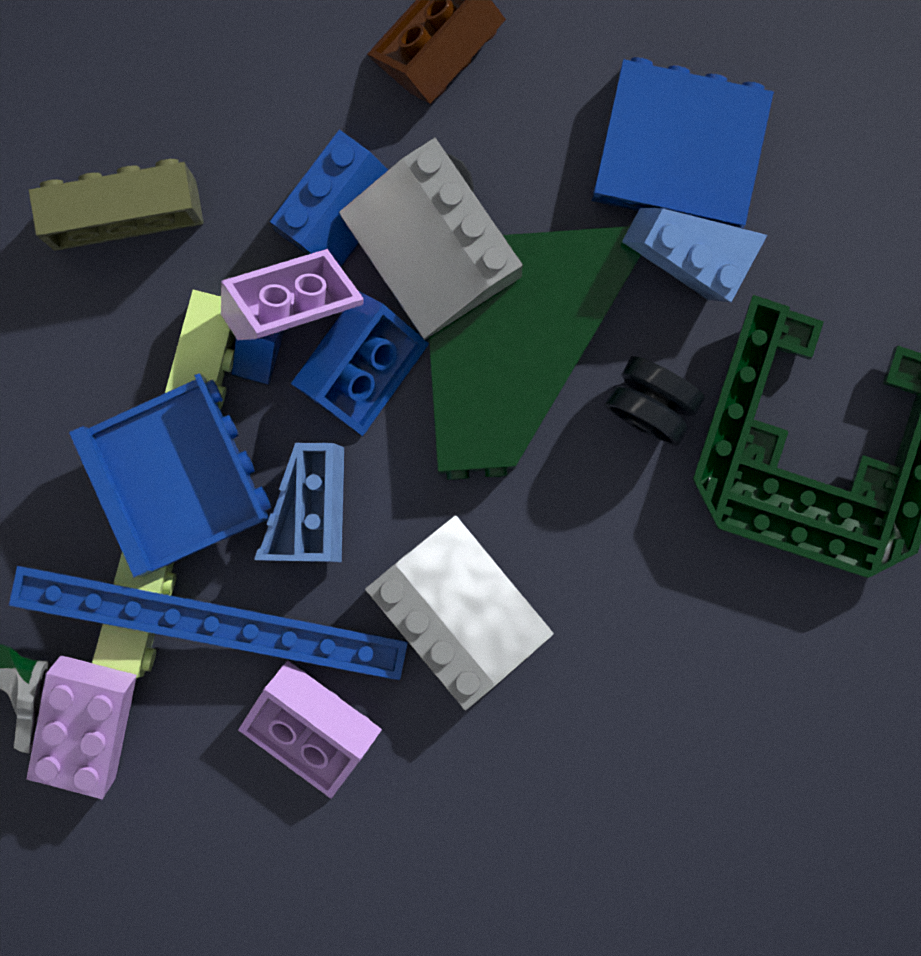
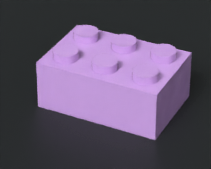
[26,655,137,799]

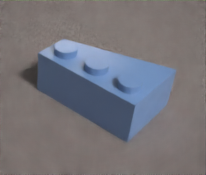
[622,208,767,302]
[254,443,344,562]

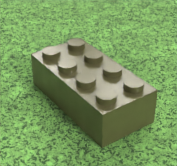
[29,159,204,251]

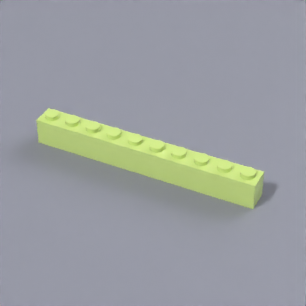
[92,290,235,678]

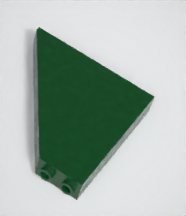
[429,226,641,480]

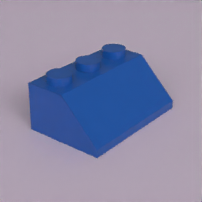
[270,129,388,267]
[291,291,429,436]

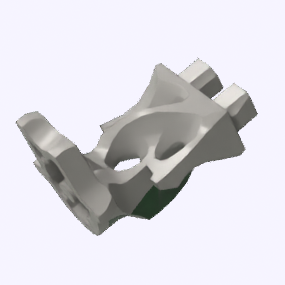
[0,644,50,753]

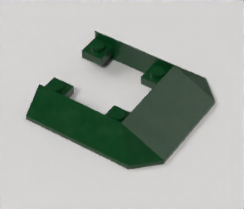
[692,295,921,578]

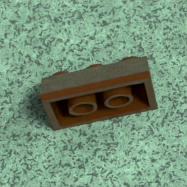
[367,0,506,104]

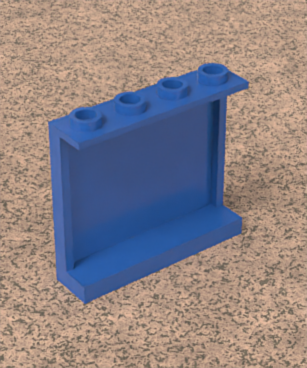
[591,57,774,229]
[69,373,271,578]

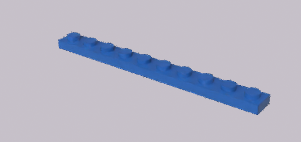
[9,566,408,680]

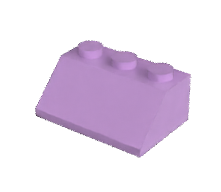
[221,249,364,340]
[238,660,382,799]

